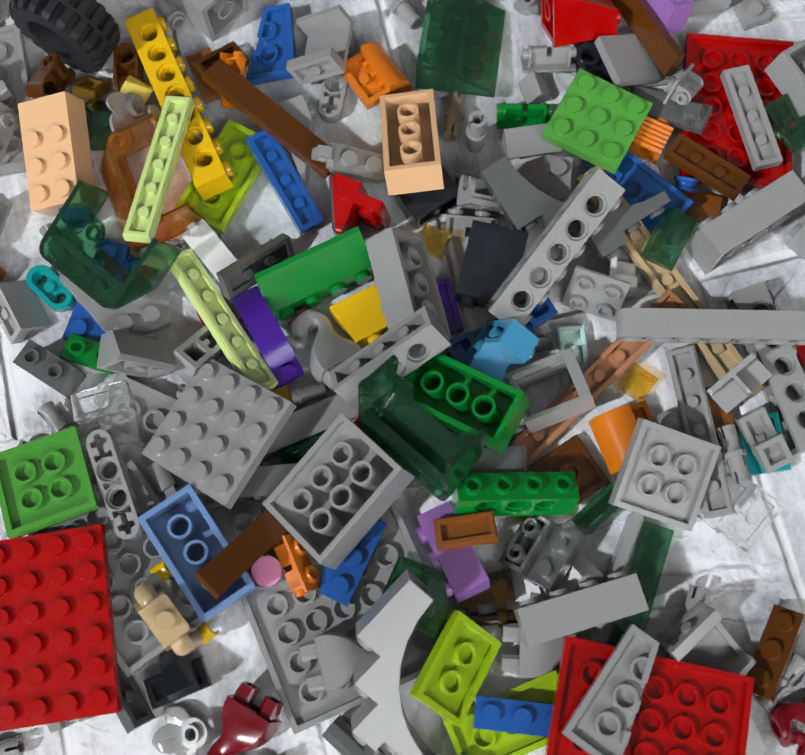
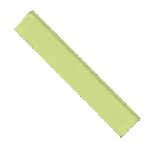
[122,95,195,244]
[165,248,279,390]

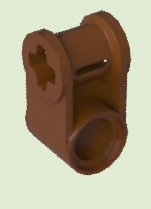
[113,43,145,92]
[26,52,76,100]

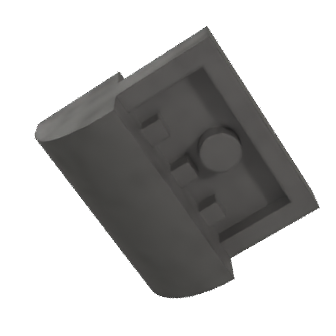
[499,515,585,592]

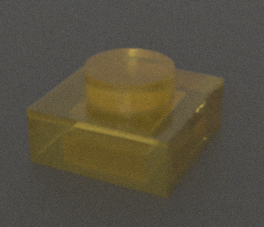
[420,223,452,260]
[617,363,658,402]

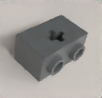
[13,339,87,399]

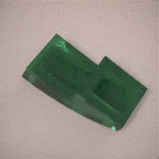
[764,93,805,153]

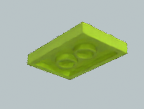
[409,610,502,727]

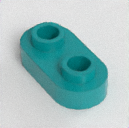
[26,265,76,312]

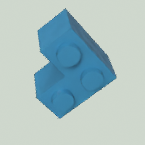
[460,318,540,382]

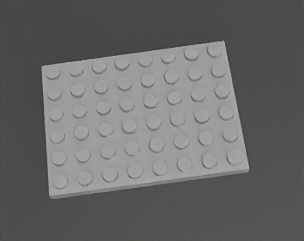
[207,500,447,734]

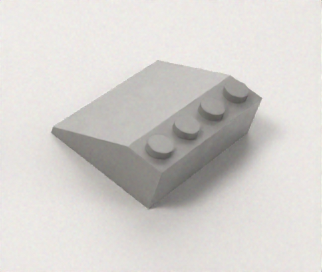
[263,412,415,570]

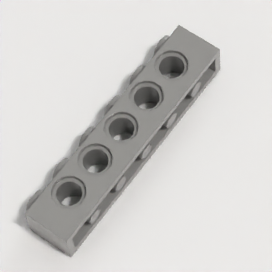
[485,168,625,327]
[724,282,805,456]

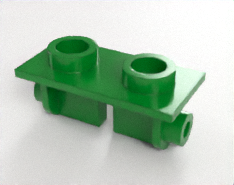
[496,102,552,129]
[58,333,117,375]

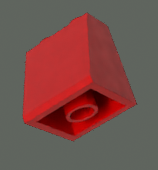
[540,0,621,47]

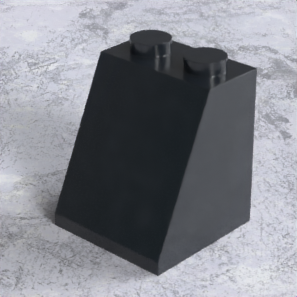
[455,219,529,313]

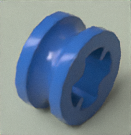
[674,176,699,193]

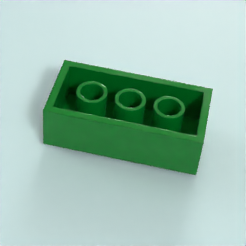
[393,353,531,455]

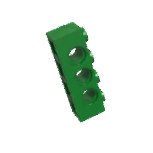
[452,472,580,516]

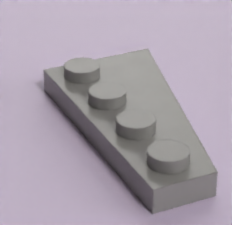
[561,624,660,755]

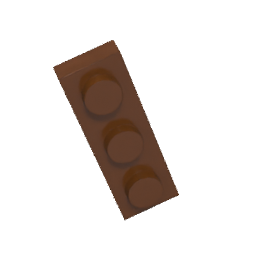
[663,133,751,201]
[746,604,805,703]

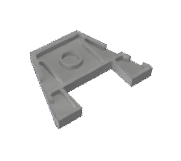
[59,241,170,336]

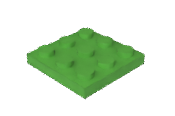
[541,68,653,174]
[0,426,100,539]

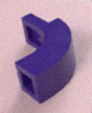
[232,285,305,387]

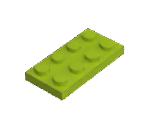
[175,120,262,235]
[442,669,558,755]

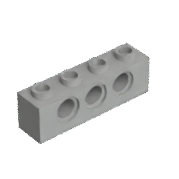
[330,305,451,409]

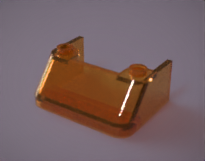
[100,112,205,253]

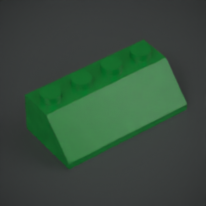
[254,226,374,321]

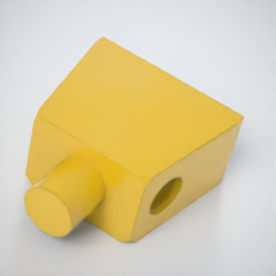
[329,284,388,348]

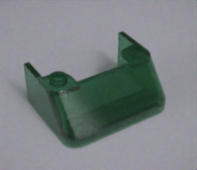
[39,180,182,310]
[358,354,487,501]

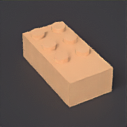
[380,89,444,196]
[18,91,98,217]

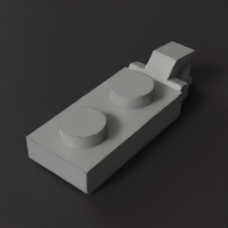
[311,142,384,184]

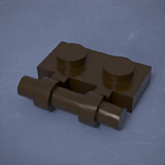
[454,570,517,627]

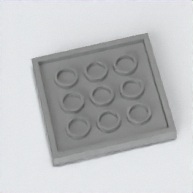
[141,358,296,510]

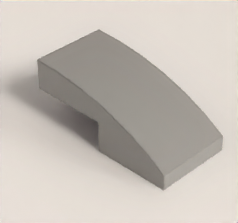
[734,407,795,474]

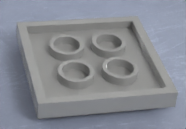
[608,417,721,532]

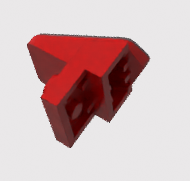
[329,173,392,236]

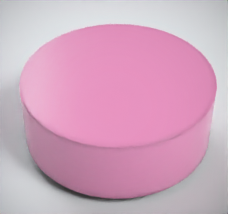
[251,556,283,587]

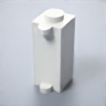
[181,219,237,285]

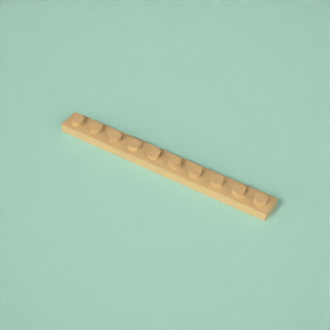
[575,166,764,404]

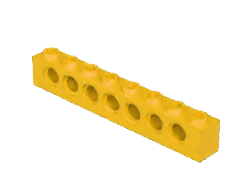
[124,8,234,200]

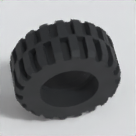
[9,0,120,74]

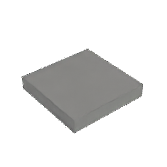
[594,34,661,87]

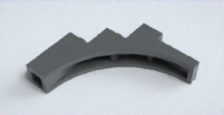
[479,156,671,260]

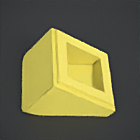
[120,75,153,104]

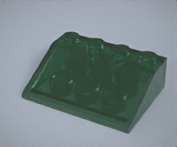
[415,0,506,98]

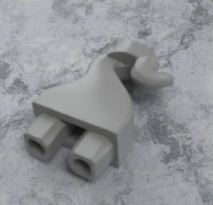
[286,309,362,392]
[500,623,594,678]
[299,632,371,692]

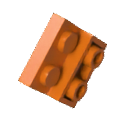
[341,41,412,110]
[588,400,655,475]

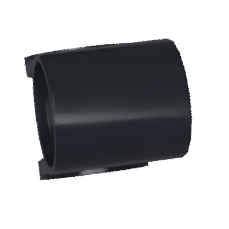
[574,42,614,84]

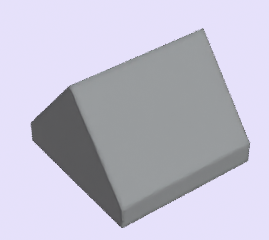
[518,71,552,104]

